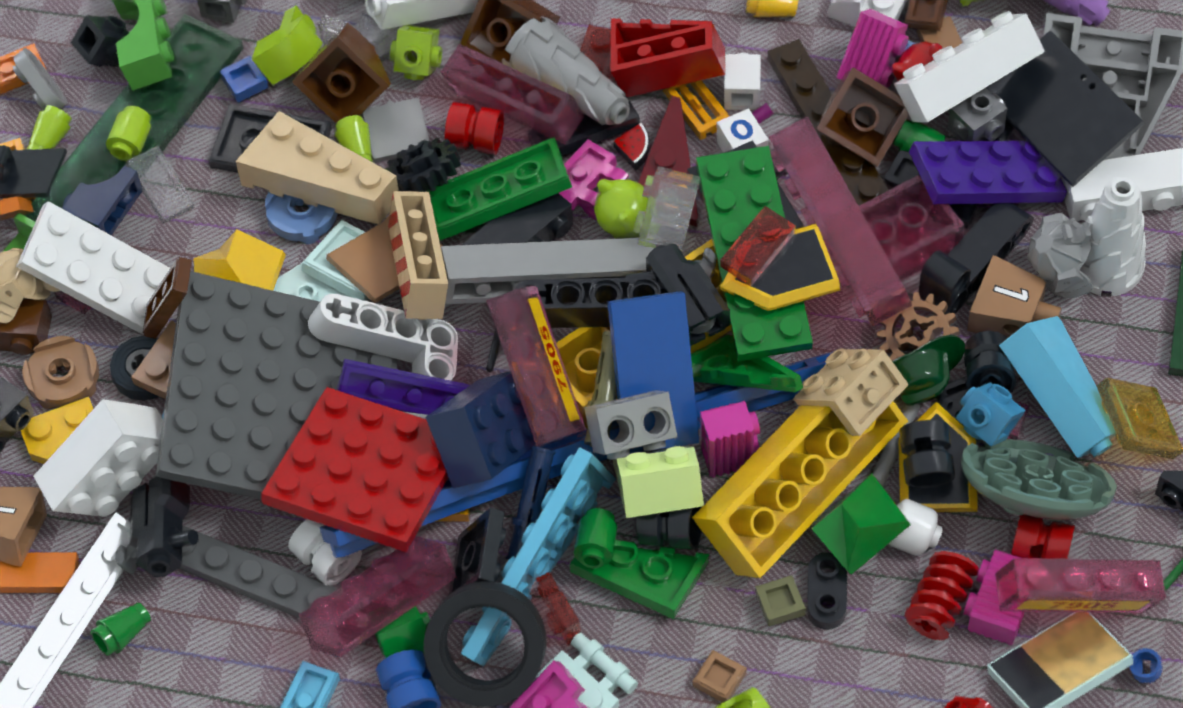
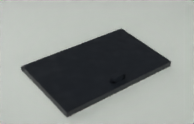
[986,30,1145,187]

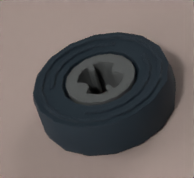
[110,336,159,401]

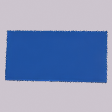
[607,291,699,454]

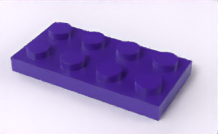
[909,141,1068,204]

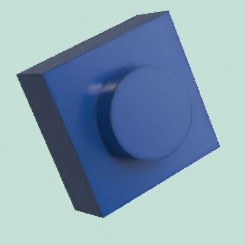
[220,55,269,103]

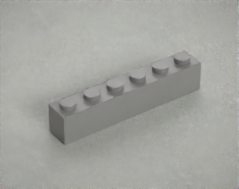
[441,237,660,305]

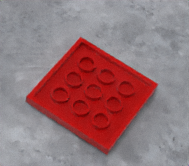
[261,387,448,552]

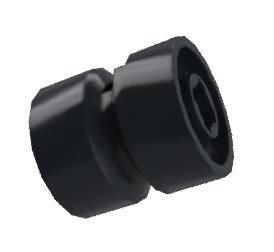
[963,331,1016,393]
[899,420,955,488]
[636,506,702,550]

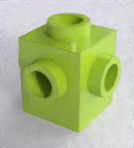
[390,25,443,80]

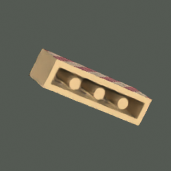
[388,191,448,320]

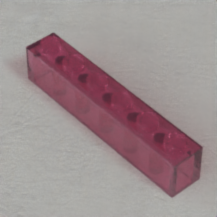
[769,116,912,327]

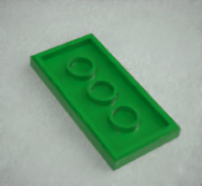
[426,138,572,241]

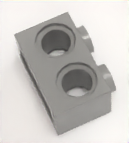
[584,390,677,460]

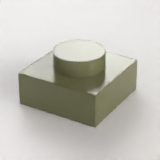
[755,575,806,627]

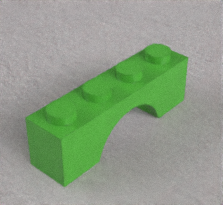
[112,0,175,90]

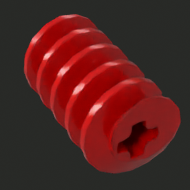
[904,551,979,640]

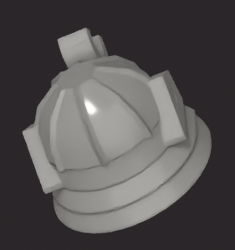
[1027,213,1092,298]

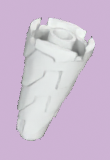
[1079,177,1146,296]

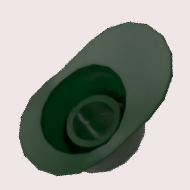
[892,335,965,406]

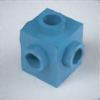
[956,382,1026,447]

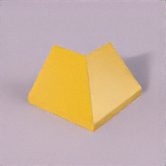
[193,229,286,290]

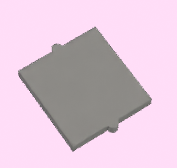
[363,97,429,163]

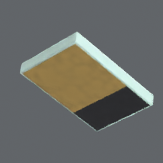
[987,610,1133,708]

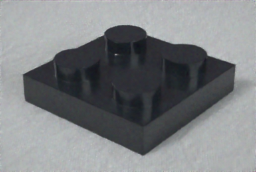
[449,507,506,594]

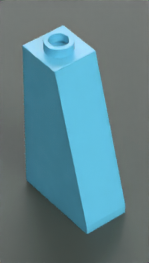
[999,316,1121,458]

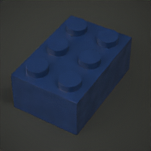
[426,369,543,489]

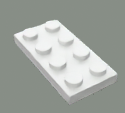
[16,201,170,335]

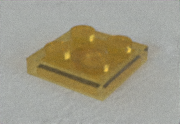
[1096,377,1183,459]

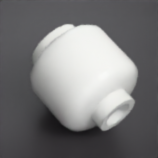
[889,499,942,556]

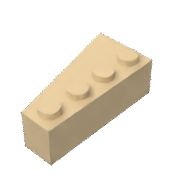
[235,111,399,225]

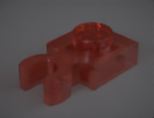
[536,572,581,645]

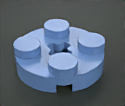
[265,192,338,245]

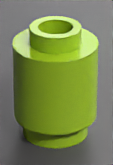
[106,106,151,161]

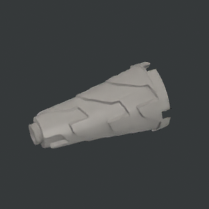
[503,16,630,125]

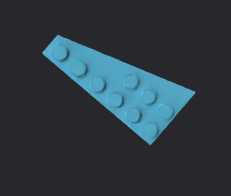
[461,447,616,667]

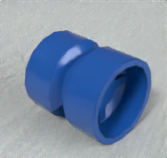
[375,650,441,708]

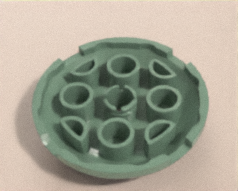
[961,439,1117,521]

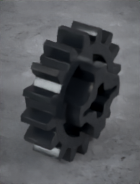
[385,138,461,192]

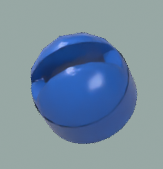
[1129,648,1163,684]

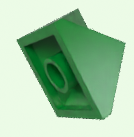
[811,474,911,575]

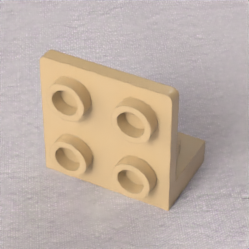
[793,348,909,436]

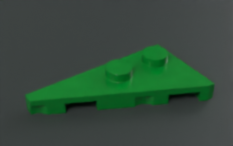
[691,334,803,392]

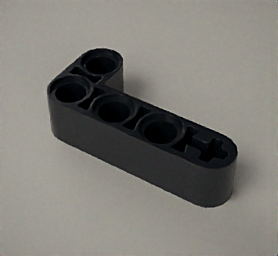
[919,203,1034,315]
[513,277,661,328]

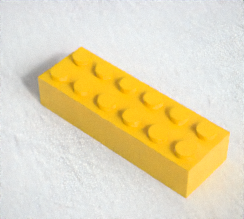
[692,401,908,578]

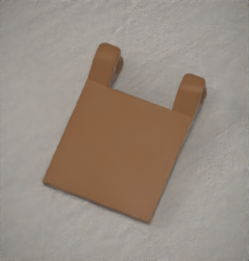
[326,216,443,303]

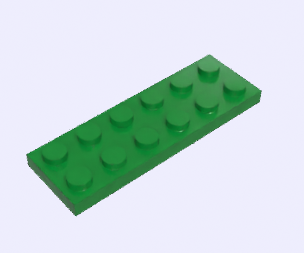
[696,146,813,361]

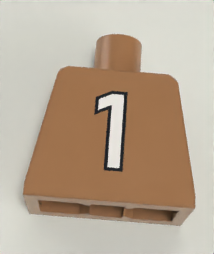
[967,255,1062,338]
[0,487,47,567]

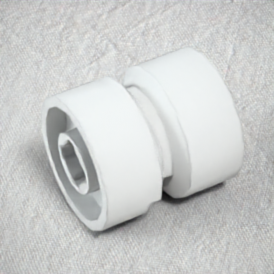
[288,519,362,586]

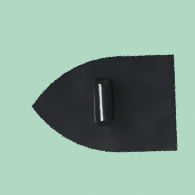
[0,145,67,198]

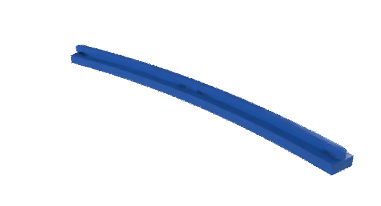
[319,351,834,558]

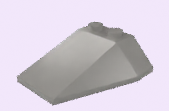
[1043,13,1183,160]

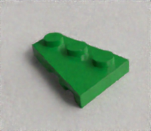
[570,540,710,619]

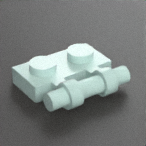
[535,633,638,708]

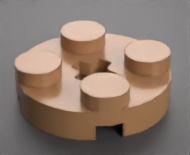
[22,336,99,409]

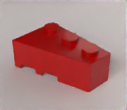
[610,18,726,97]

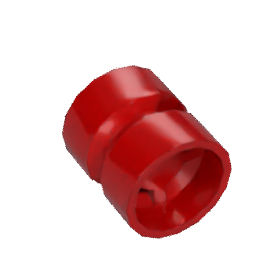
[444,102,505,155]
[1011,514,1075,575]

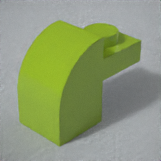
[252,5,323,85]

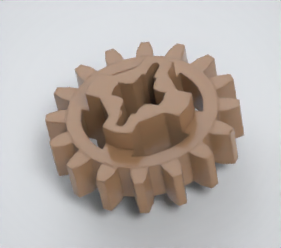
[877,292,960,361]

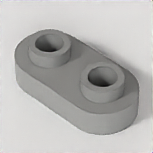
[13,48,68,110]

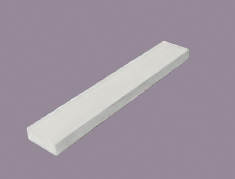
[0,512,130,708]

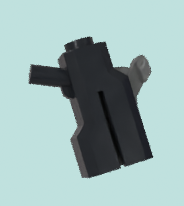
[626,244,730,346]
[115,477,199,578]

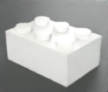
[34,399,163,517]

